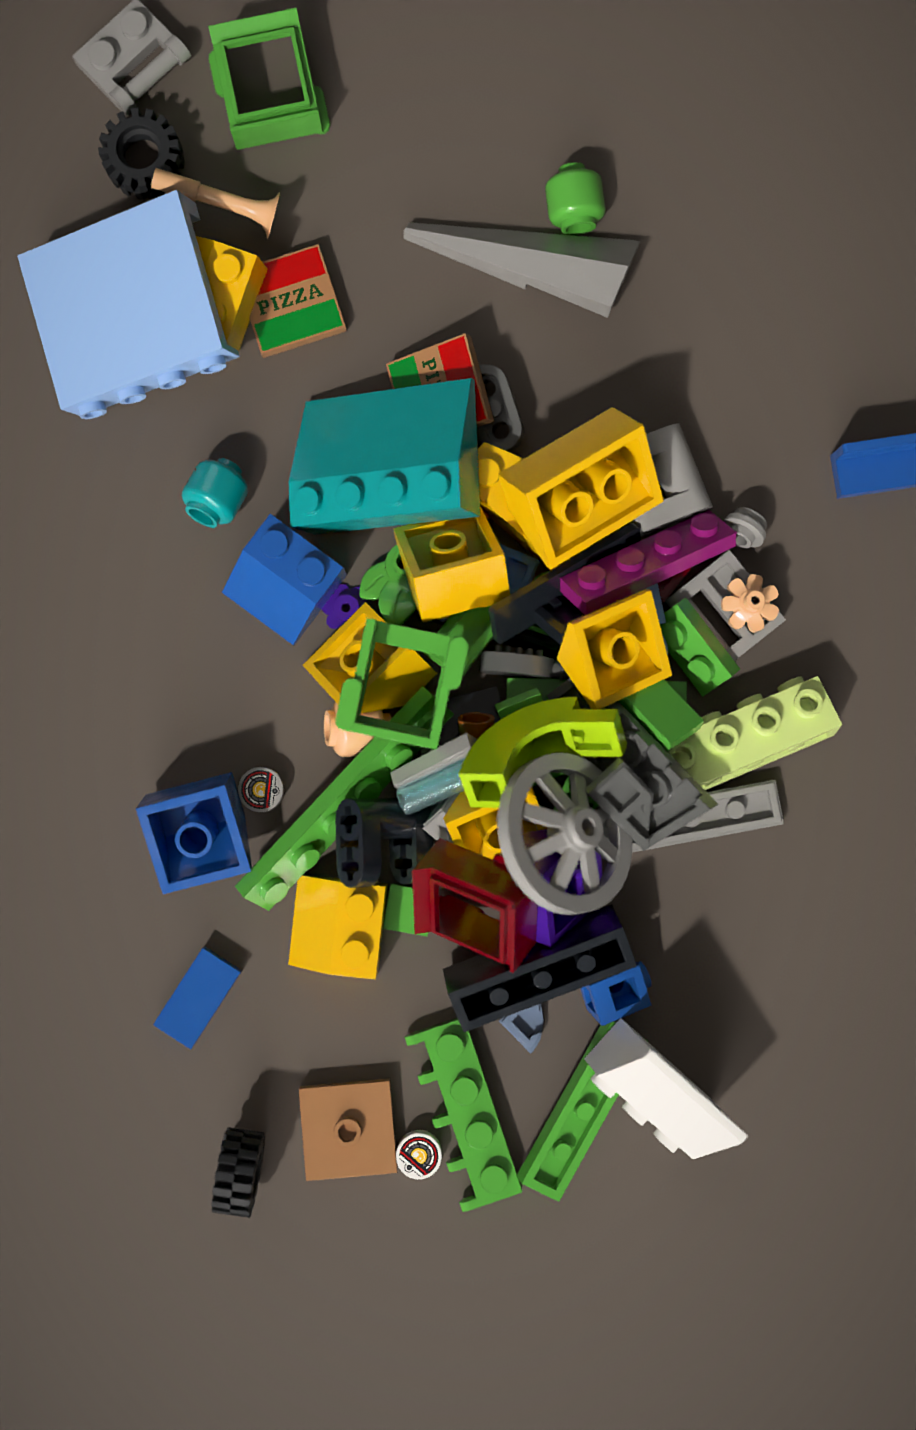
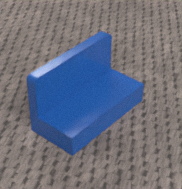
[830,433,916,499]

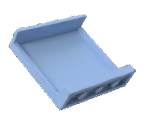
[17,190,240,419]

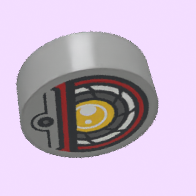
[238,767,285,812]

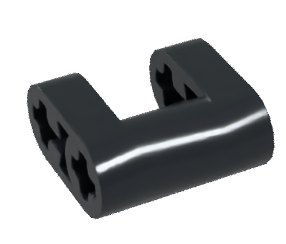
[335,797,433,888]

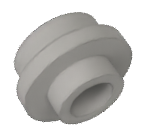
[724,507,767,548]

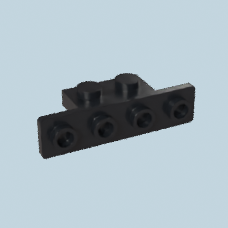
[489,523,641,645]

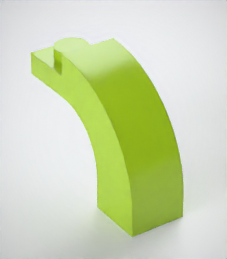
[458,697,627,808]

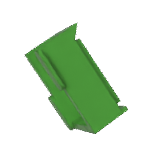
[208,8,330,150]
[335,618,468,750]

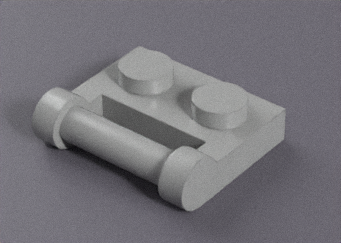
[72,0,191,116]
[665,550,786,661]

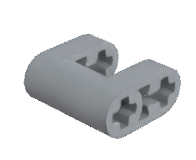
[628,423,713,537]

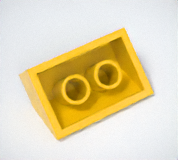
[498,407,664,569]

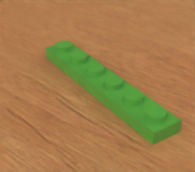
[235,686,454,911]

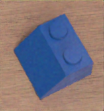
[222,514,347,646]
[136,772,252,894]

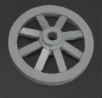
[497,753,632,915]

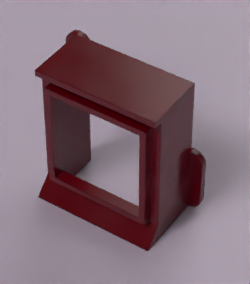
[412,838,541,973]

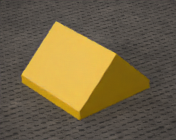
[557,589,672,709]

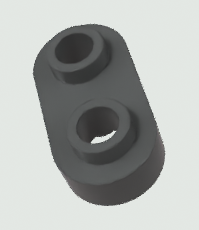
[477,364,524,452]

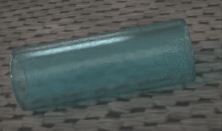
[397,761,464,815]

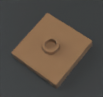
[299,1078,398,1181]

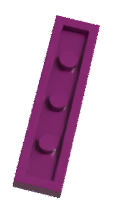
[560,510,737,616]

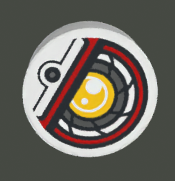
[396,1130,442,1179]

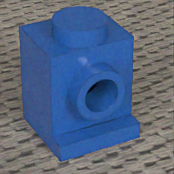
[580,961,652,1026]

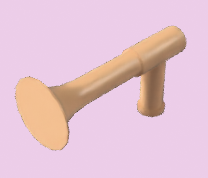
[151,168,280,239]

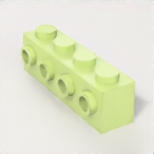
[668,676,842,790]

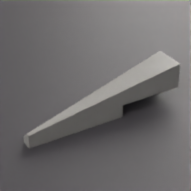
[403,222,640,318]

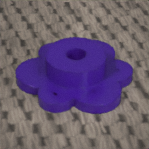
[322,584,368,629]

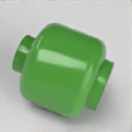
[545,162,606,235]

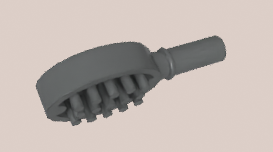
[479,646,570,681]

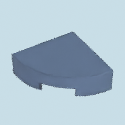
[498,1003,544,1054]

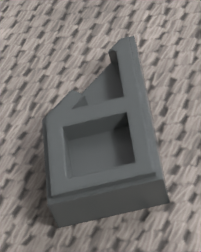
[585,757,654,851]

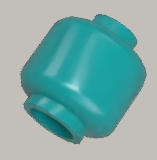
[181,458,249,528]

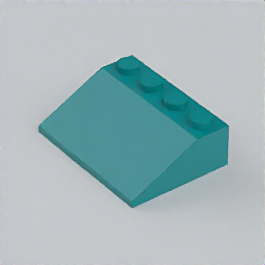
[289,378,480,535]

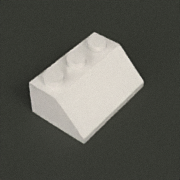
[584,1018,748,1159]

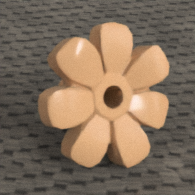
[721,574,779,633]

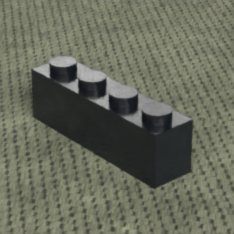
[443,904,637,1032]

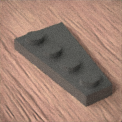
[547,678,719,851]

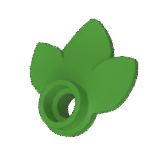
[360,545,416,626]

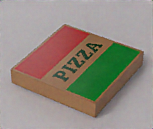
[249,244,347,358]
[386,333,494,428]

